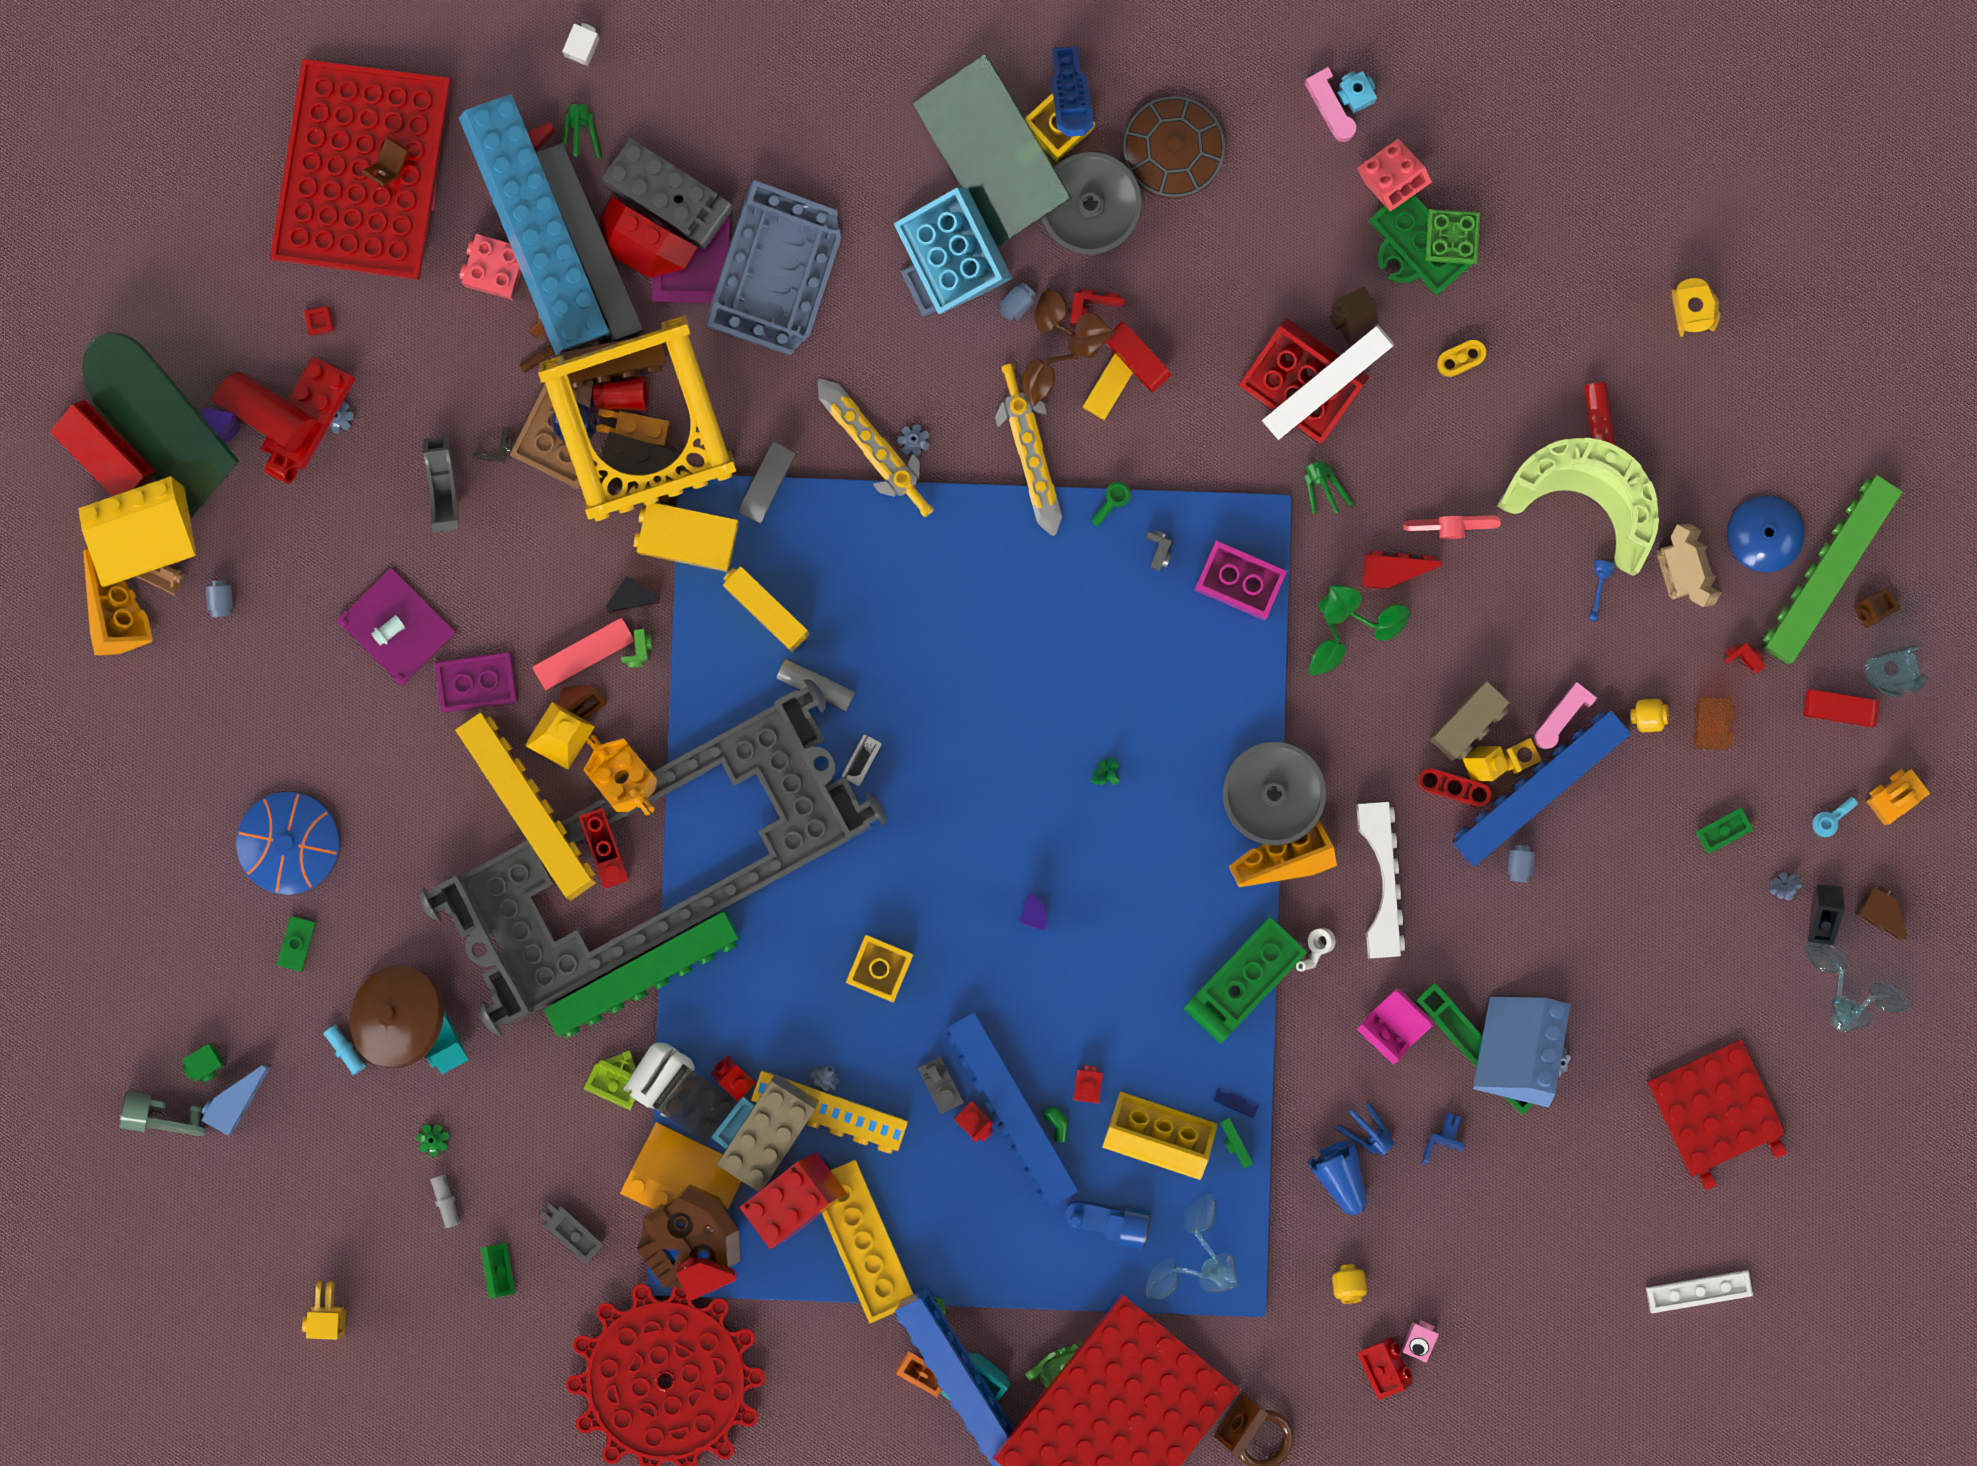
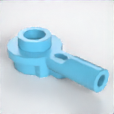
[1812,797,1858,837]

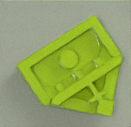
[584,1050,636,1111]

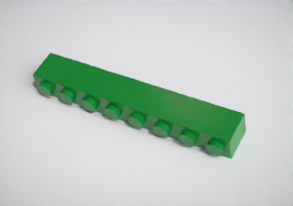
[543,911,742,1039]

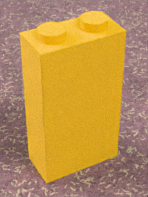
[633,503,739,572]
[723,566,810,653]

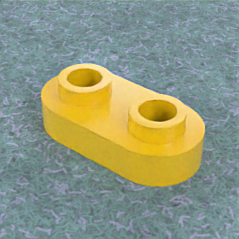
[1437,340,1486,377]

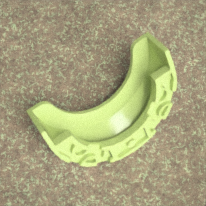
[1496,438,1659,576]

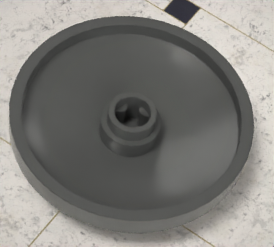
[1039,152,1142,255]
[1222,742,1326,845]

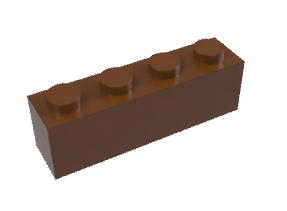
[559,339,667,389]

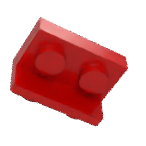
[1357,1337,1413,1400]

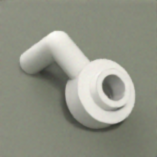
[1296,928,1336,972]

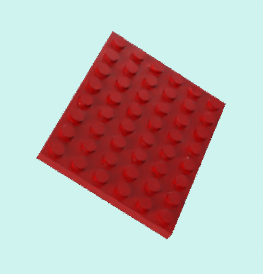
[270,59,452,280]
[992,1294,1240,1466]

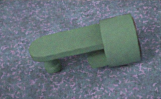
[119,1090,206,1136]

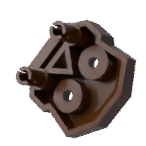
[637,1184,742,1288]

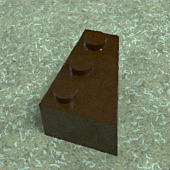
[1330,286,1378,348]

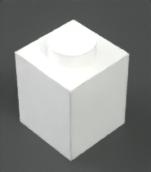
[562,23,600,66]

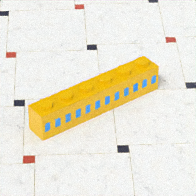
[751,1070,908,1154]

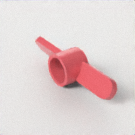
[1403,515,1501,539]

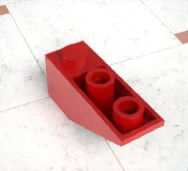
[1361,551,1442,590]
[579,808,629,889]

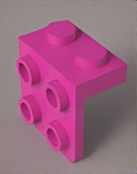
[1357,989,1434,1065]

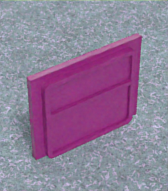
[652,215,731,304]

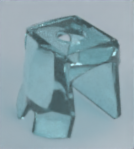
[1864,646,1928,697]

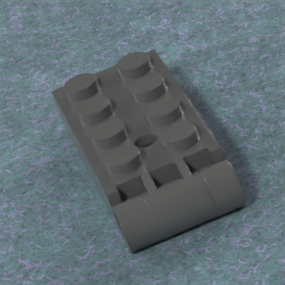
[601,138,734,250]

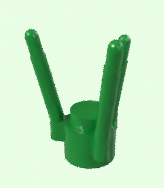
[561,104,601,159]
[1304,460,1353,514]

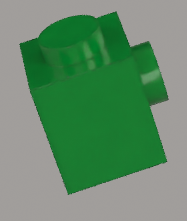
[182,1043,226,1083]

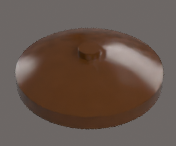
[350,965,444,1069]

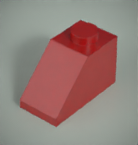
[676,1257,738,1301]

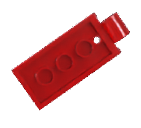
[260,356,356,484]

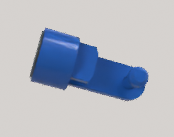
[1065,1201,1152,1250]

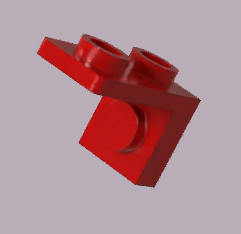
[1070,289,1125,327]
[954,1101,994,1143]

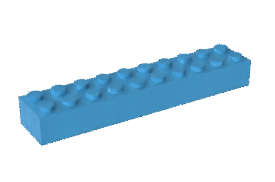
[459,94,609,355]

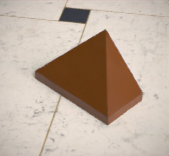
[557,685,607,720]

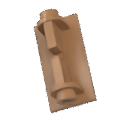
[135,566,187,595]

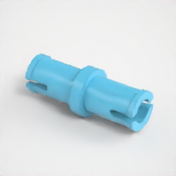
[323,1024,366,1076]

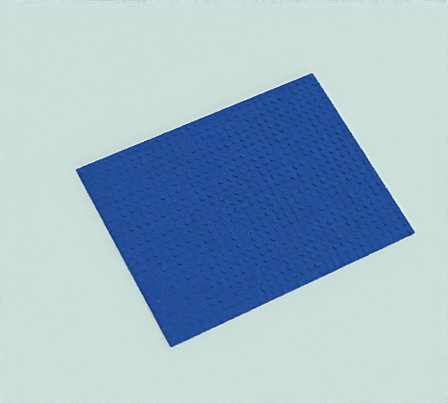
[647,476,1291,1317]

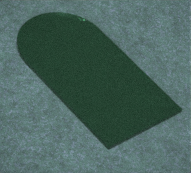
[82,332,240,518]

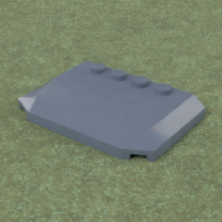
[705,180,841,355]

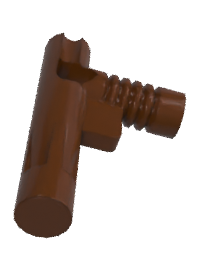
[520,345,559,373]

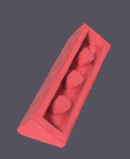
[532,618,635,690]

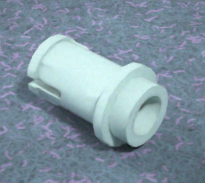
[371,615,405,646]

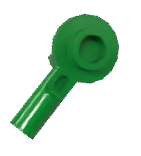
[1090,482,1131,527]

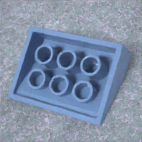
[1473,997,1571,1108]

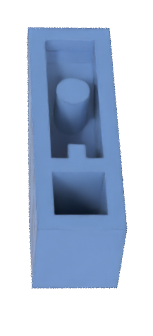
[201,1065,271,1136]

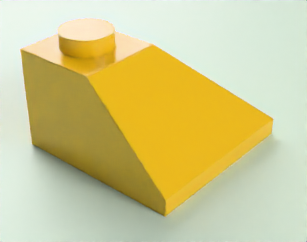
[525,702,595,769]

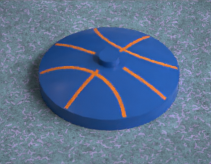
[236,792,340,895]

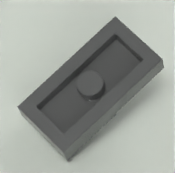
[918,1057,964,1114]

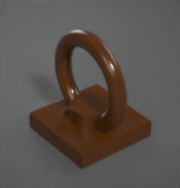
[1214,1394,1294,1466]

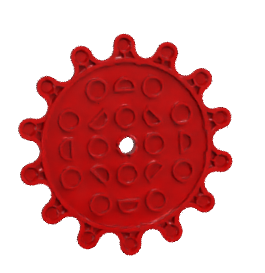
[565,1284,765,1466]

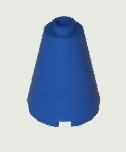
[1307,1141,1368,1216]

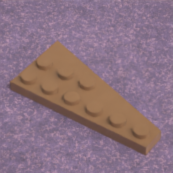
[510,340,599,490]

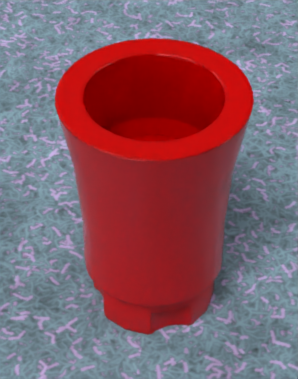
[593,376,649,411]

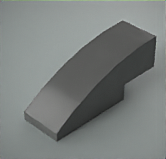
[738,441,797,524]

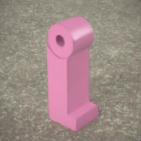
[1305,67,1356,142]
[1534,682,1597,749]

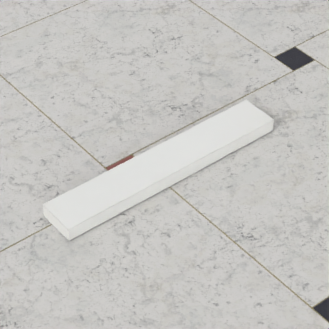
[1262,325,1394,440]

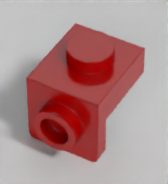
[1723,643,1766,674]
[711,1056,756,1101]

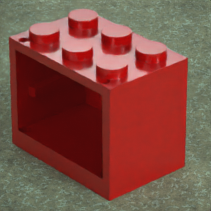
[739,1152,847,1249]

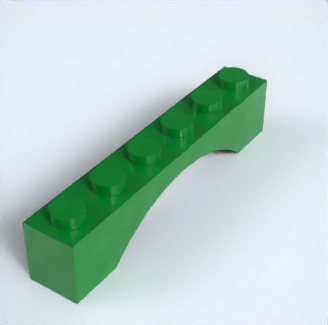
[1414,983,1533,1115]

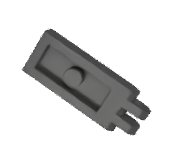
[539,1202,604,1264]

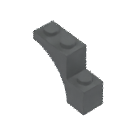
[423,436,459,532]

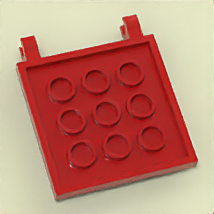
[1647,1040,1787,1190]

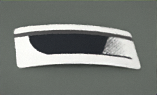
[842,735,882,786]

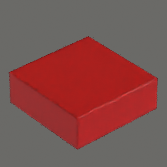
[303,305,335,337]

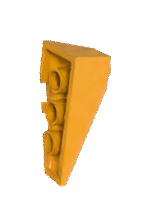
[83,549,153,655]
[1229,820,1337,887]

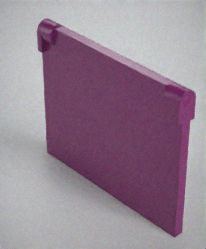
[336,568,456,686]

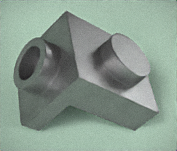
[1145,530,1172,572]

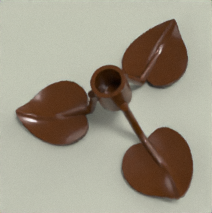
[1023,289,1114,406]

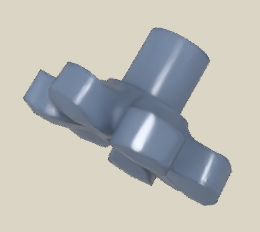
[328,402,354,434]
[897,424,930,457]
[1769,872,1802,900]

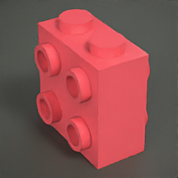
[1357,138,1432,212]
[459,234,522,301]

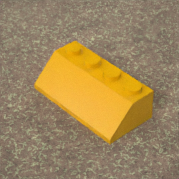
[1102,1091,1218,1180]

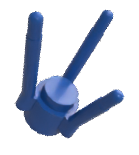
[1335,1103,1395,1156]

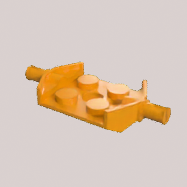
[584,735,657,815]

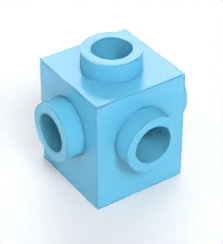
[1337,71,1377,114]

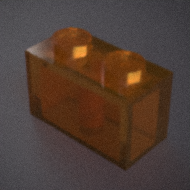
[1693,697,1735,751]

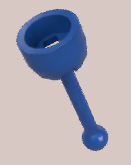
[1589,559,1615,622]

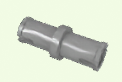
[430,1174,461,1228]

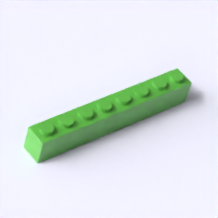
[1762,475,1903,665]

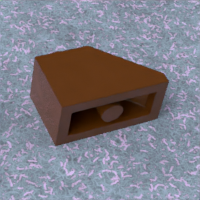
[1855,886,1907,940]

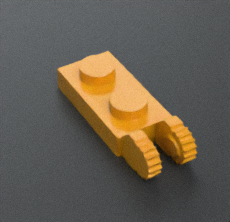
[595,409,670,447]

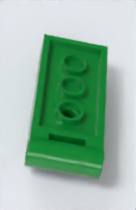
[1183,917,1307,1044]

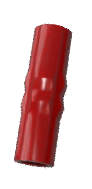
[1584,382,1615,445]

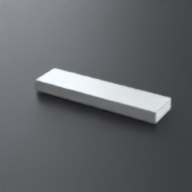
[1646,1270,1753,1313]

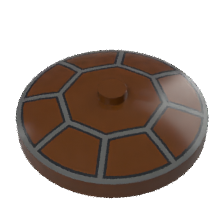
[1123,96,1225,199]

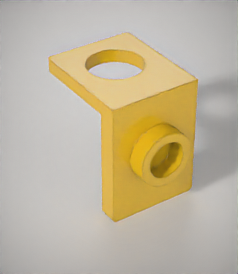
[1503,738,1542,774]

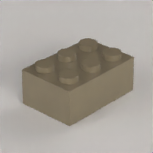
[1429,681,1510,761]

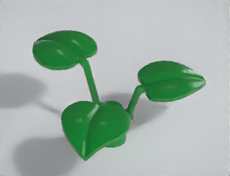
[1308,585,1410,676]

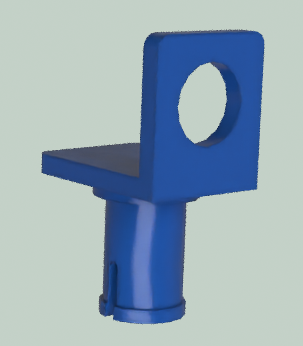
[1421,1113,1465,1166]

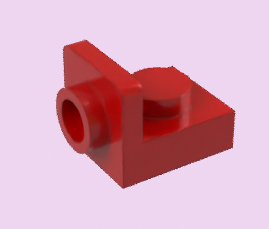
[1073,1065,1103,1103]

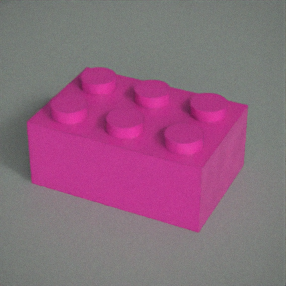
[1194,541,1287,621]

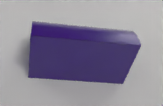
[198,408,241,445]
[1019,893,1047,931]

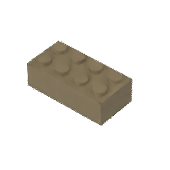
[717,1073,819,1192]

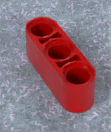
[1106,321,1172,393]
[1803,690,1880,727]
[1417,769,1491,807]

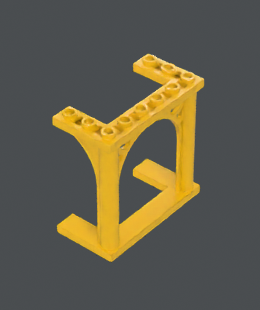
[538,315,736,521]

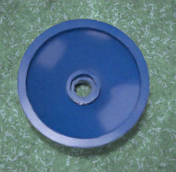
[1727,496,1804,573]

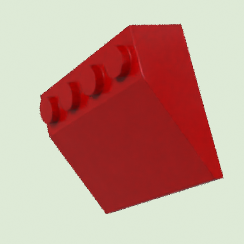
[1239,318,1370,445]

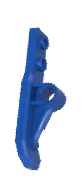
[1051,46,1094,137]

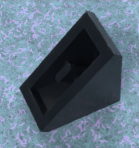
[606,576,659,613]

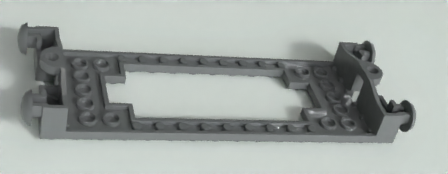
[419,679,887,1035]

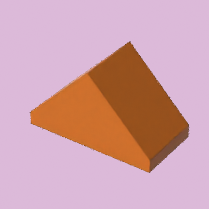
[895,1351,942,1397]

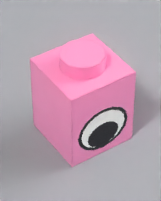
[1401,1320,1439,1363]

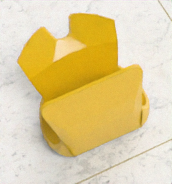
[1672,278,1721,337]

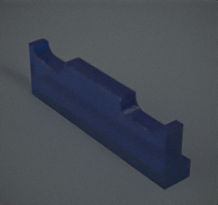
[1213,1088,1259,1118]

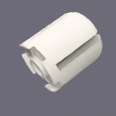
[623,1042,695,1117]

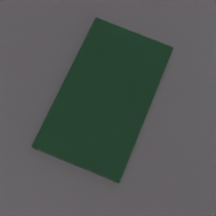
[913,54,1072,247]

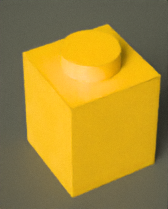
[1463,746,1509,781]

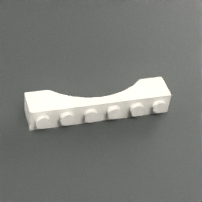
[1356,802,1405,958]

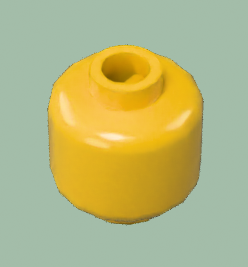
[1631,698,1669,733]
[1332,1264,1367,1304]

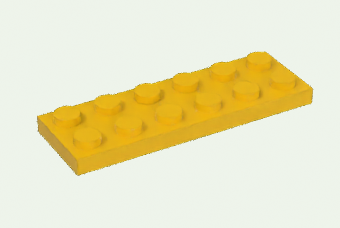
[822,1159,914,1323]

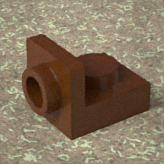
[1854,587,1901,628]

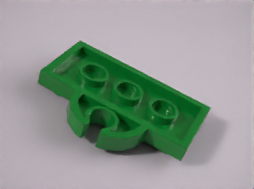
[1368,195,1473,297]

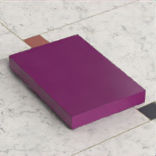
[434,651,518,713]

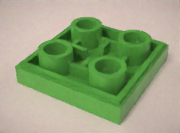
[1425,209,1480,265]

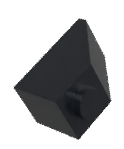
[1808,884,1845,945]

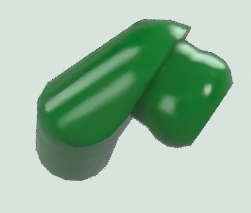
[1043,1106,1069,1142]

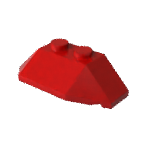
[600,196,698,278]

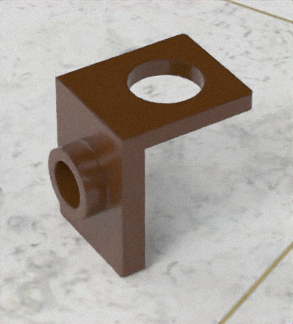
[362,137,409,186]

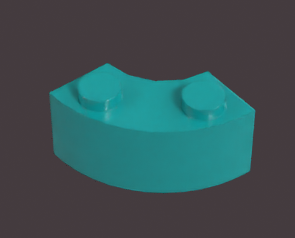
[425,1009,469,1075]

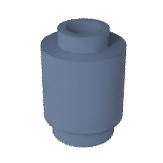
[999,283,1036,321]
[206,580,233,617]
[1507,845,1535,883]

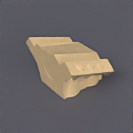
[1657,524,1722,607]

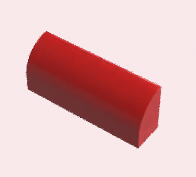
[210,372,318,455]
[50,399,156,496]

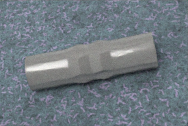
[777,659,855,711]

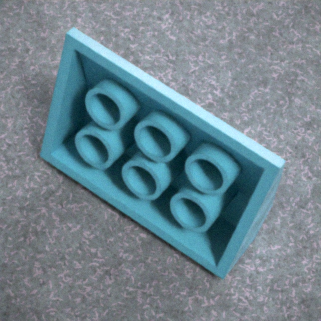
[894,187,1012,314]

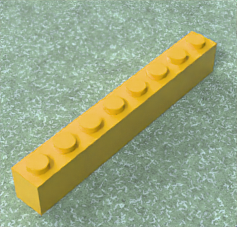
[455,712,596,901]

